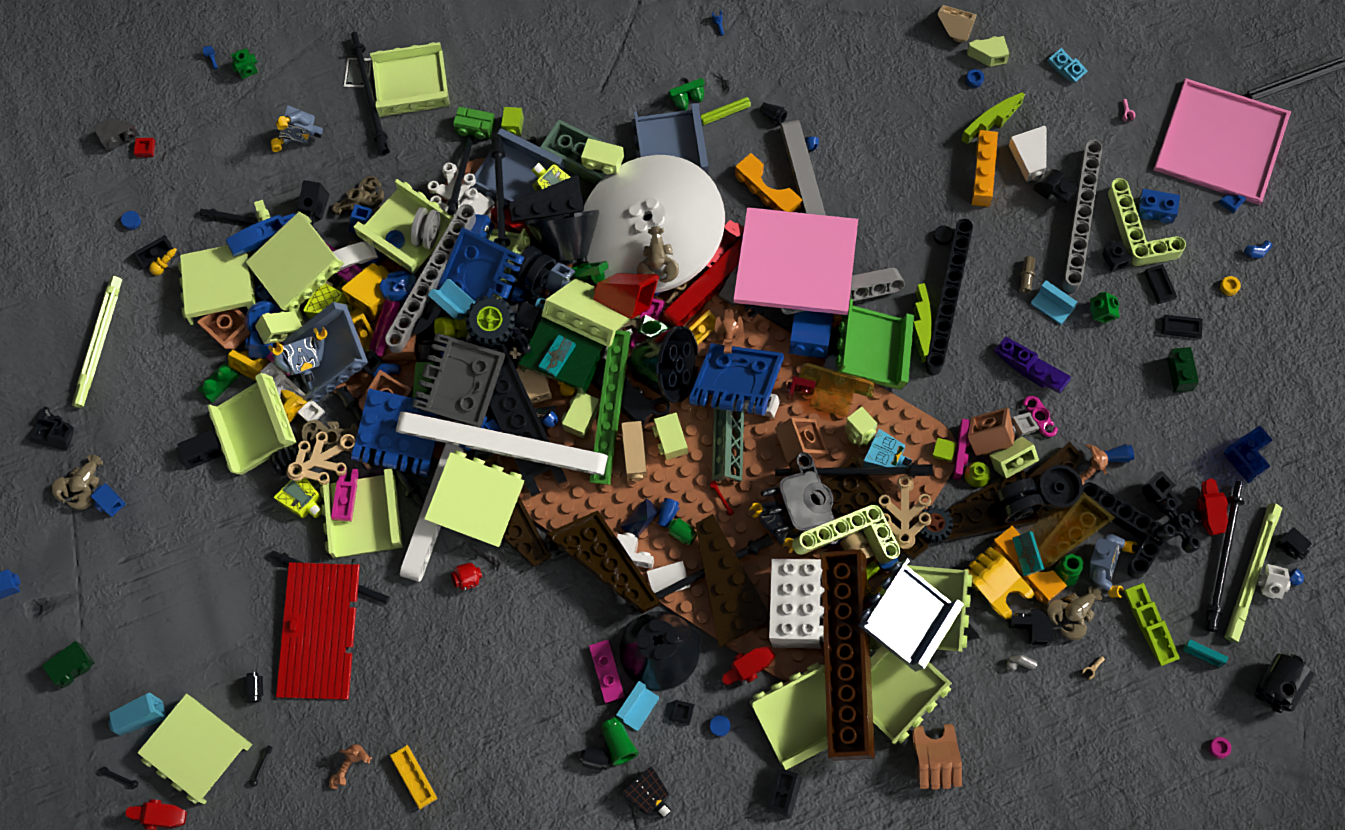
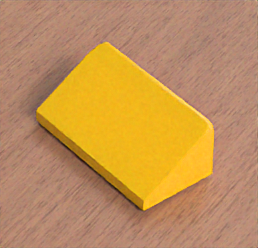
[686,309,716,345]

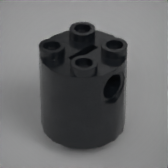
[1254,654,1314,713]

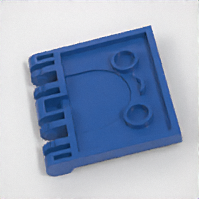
[436,227,524,303]
[689,343,784,416]
[351,388,442,476]

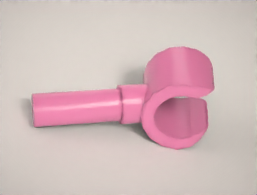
[1122,99,1135,122]

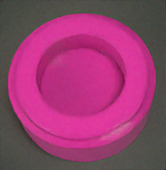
[1209,737,1231,759]

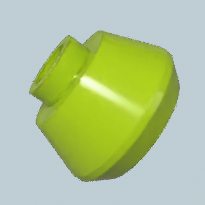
[964,462,991,487]

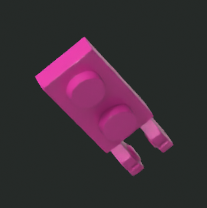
[331,468,359,522]

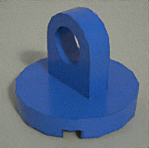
[379,271,417,308]
[245,301,281,332]

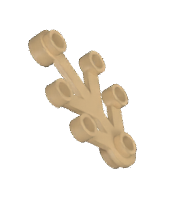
[286,431,356,485]
[879,475,931,549]

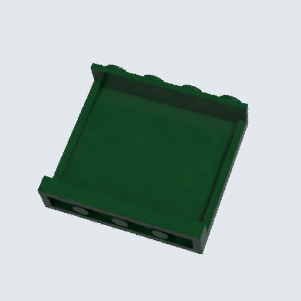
[519,317,607,395]

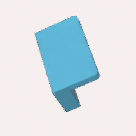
[428,279,475,320]
[1031,281,1077,325]
[616,681,659,731]

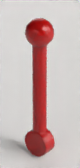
[710,481,734,516]

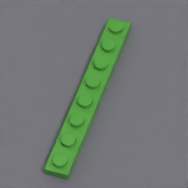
[590,330,631,485]

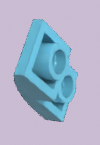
[1047,48,1088,83]

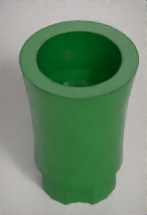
[1052,554,1083,587]
[601,717,639,766]

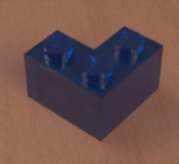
[1223,425,1273,484]

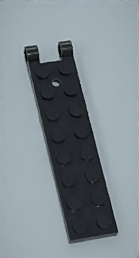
[465,338,567,497]

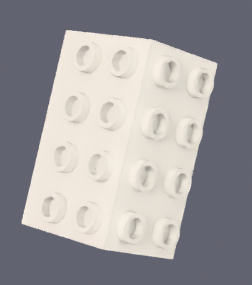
[769,559,824,649]

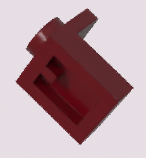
[786,376,816,400]

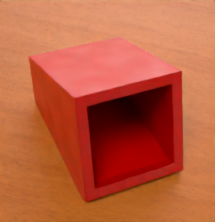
[593,273,659,319]

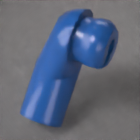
[1244,240,1273,258]
[373,363,401,378]

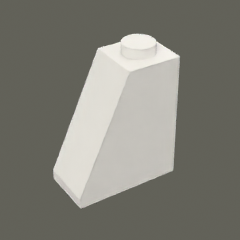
[1009,126,1047,182]

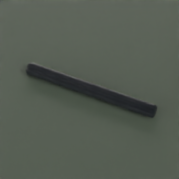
[1246,57,1345,100]

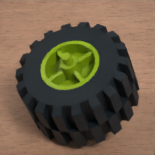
[465,296,515,347]

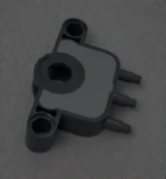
[761,452,839,549]

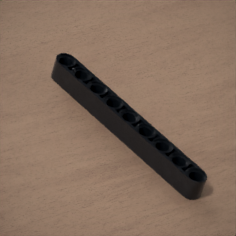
[925,219,973,375]

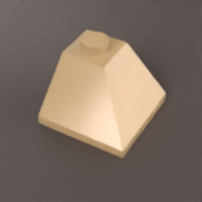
[938,5,977,42]

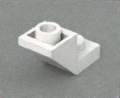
[617,533,654,569]

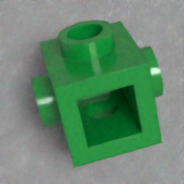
[230,48,258,79]
[1090,292,1120,324]

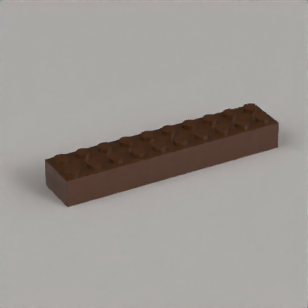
[821,549,875,761]

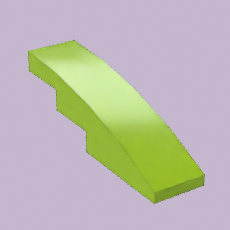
[962,92,1025,144]
[913,283,931,363]
[1124,583,1180,666]

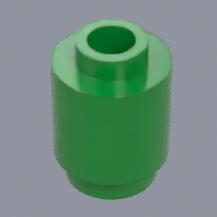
[668,518,697,546]

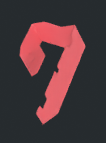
[706,220,744,268]

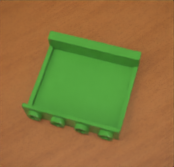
[835,299,914,390]

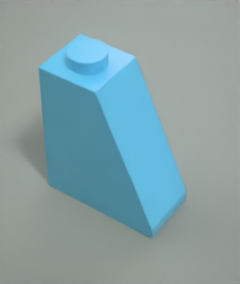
[108,693,167,736]

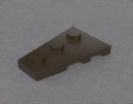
[1027,442,1083,481]

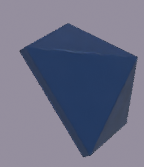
[621,498,660,538]

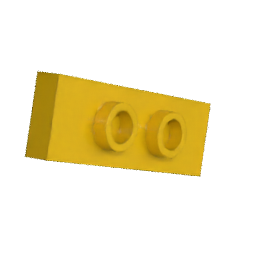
[390,745,438,809]

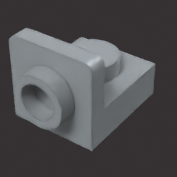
[1011,412,1039,441]

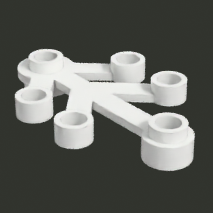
[428,163,479,218]

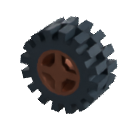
[916,505,953,544]

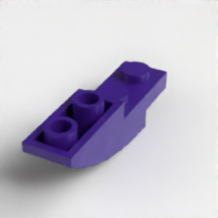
[995,336,1071,394]

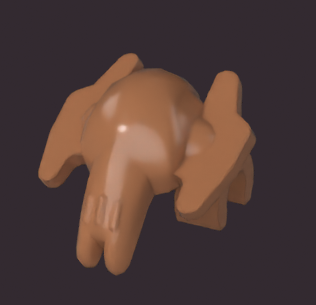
[715,309,743,354]
[1079,444,1108,485]
[329,744,372,789]

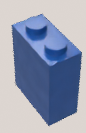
[789,311,833,359]

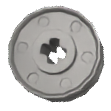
[411,207,440,249]

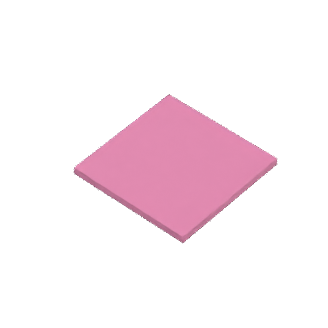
[1153,78,1291,205]
[734,208,858,315]

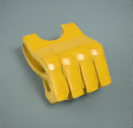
[966,547,1034,620]

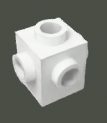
[1258,564,1290,599]

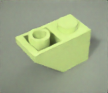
[967,36,1009,67]

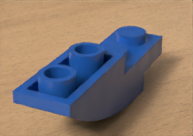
[226,213,296,257]

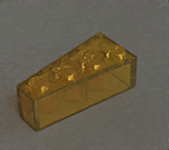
[1038,492,1115,568]

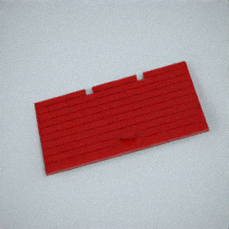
[276,562,360,700]

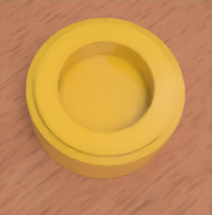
[1220,276,1241,296]

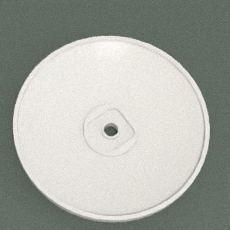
[583,155,725,293]

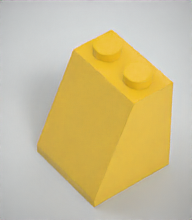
[342,263,390,322]

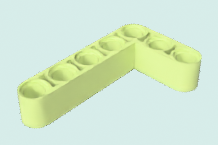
[1108,178,1186,266]
[792,505,900,564]

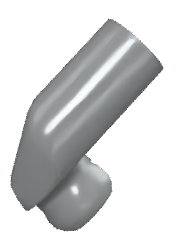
[1005,655,1037,671]

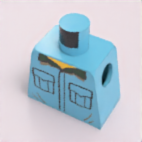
[863,429,912,467]

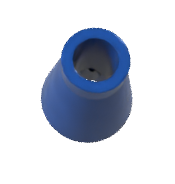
[1104,444,1134,463]
[658,498,679,528]

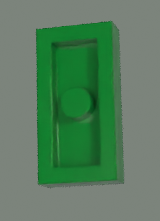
[668,78,705,111]
[570,261,609,285]
[637,315,670,339]
[198,363,240,403]

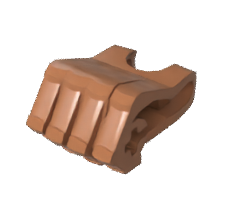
[912,724,962,790]

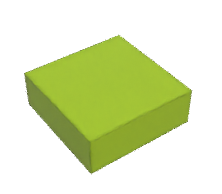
[932,438,956,463]

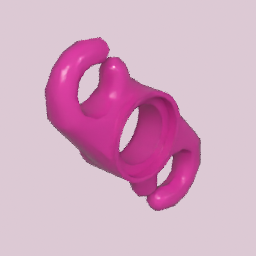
[1023,396,1058,437]

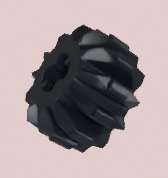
[270,446,305,474]

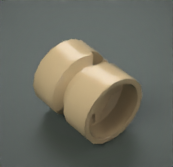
[840,532,875,564]

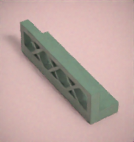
[712,405,744,482]

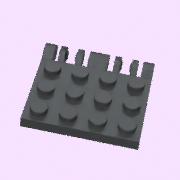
[411,333,505,428]

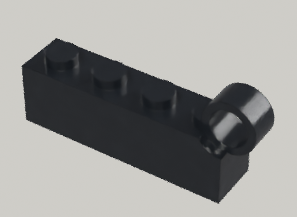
[591,358,670,429]

